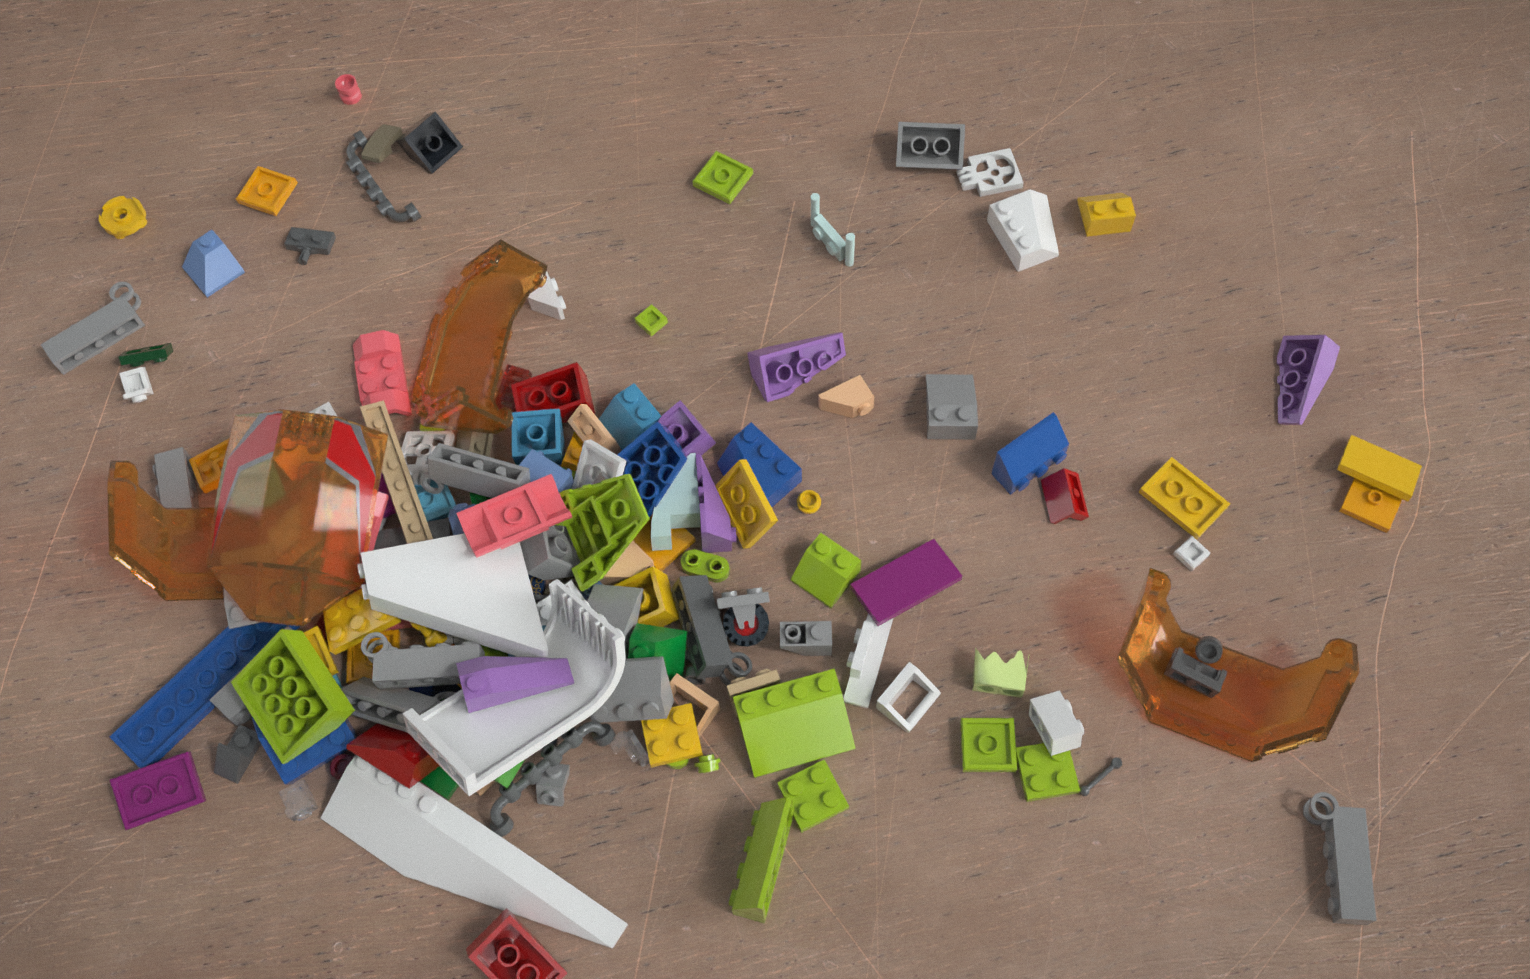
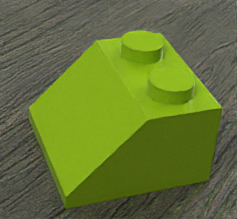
[791,532,861,609]

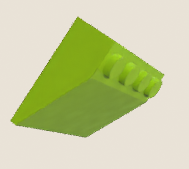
[231,629,355,764]
[733,668,856,778]
[729,797,793,923]

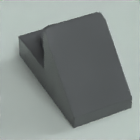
[214,725,261,784]

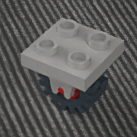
[717,587,770,647]

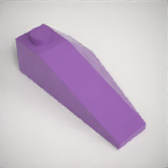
[747,332,846,402]
[1277,335,1340,425]
[659,400,716,457]
[696,454,736,553]
[456,656,574,713]

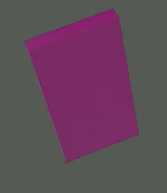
[850,539,962,626]

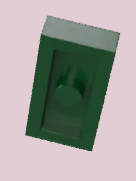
[118,343,174,367]

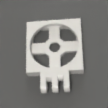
[956,148,1023,197]
[401,430,455,485]

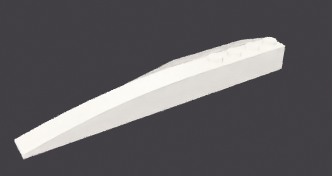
[321,755,628,949]

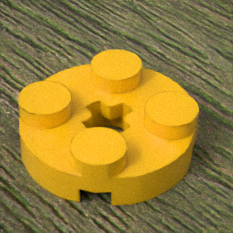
[99,196,147,239]

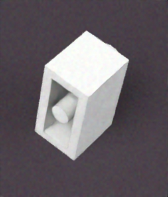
[1029,690,1084,756]

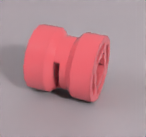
[335,74,362,105]

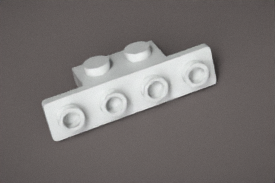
[843,614,893,708]

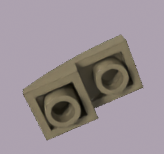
[361,124,403,163]

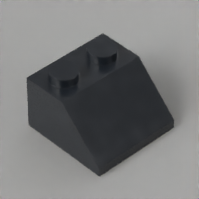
[396,111,463,174]

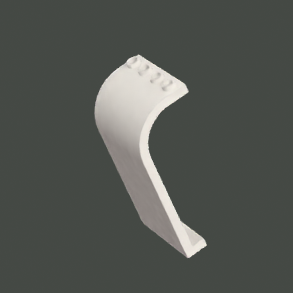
[403,579,625,796]

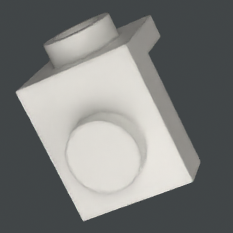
[119,367,154,403]

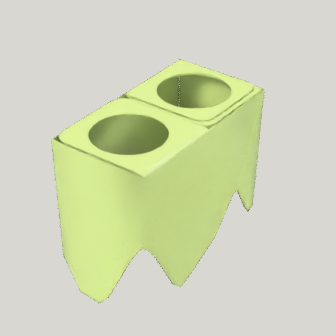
[972,648,1030,698]

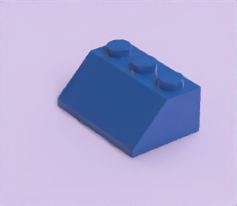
[991,412,1069,495]

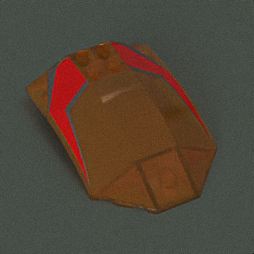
[207,409,388,626]

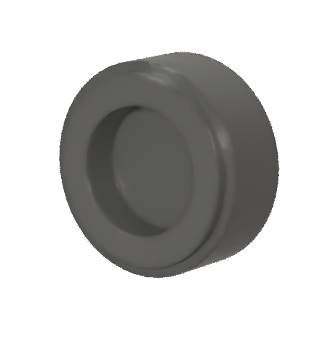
[1195,636,1223,664]

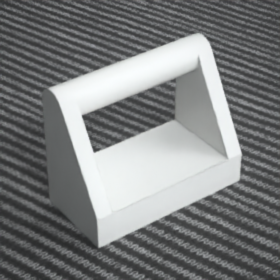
[876,662,941,733]

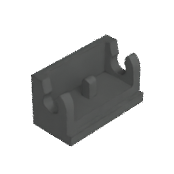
[1164,647,1227,698]

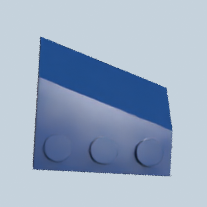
[617,421,687,518]
[717,422,802,507]
[251,717,358,785]

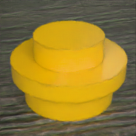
[797,490,821,514]

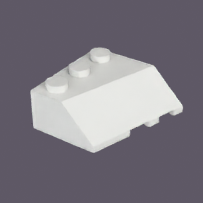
[987,189,1059,272]

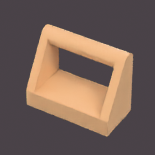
[567,404,622,455]
[670,673,720,737]

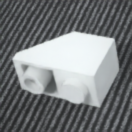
[521,271,566,320]

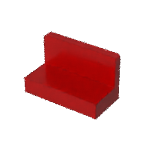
[1041,468,1089,524]

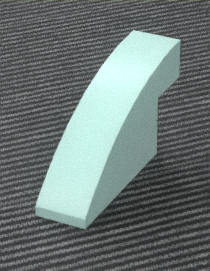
[651,453,701,551]

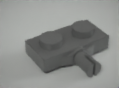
[284,227,336,265]

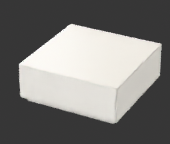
[1173,536,1210,572]

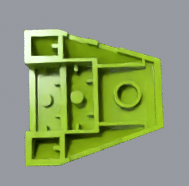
[556,474,650,591]

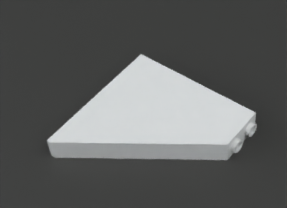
[357,534,548,658]

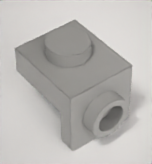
[536,764,570,806]

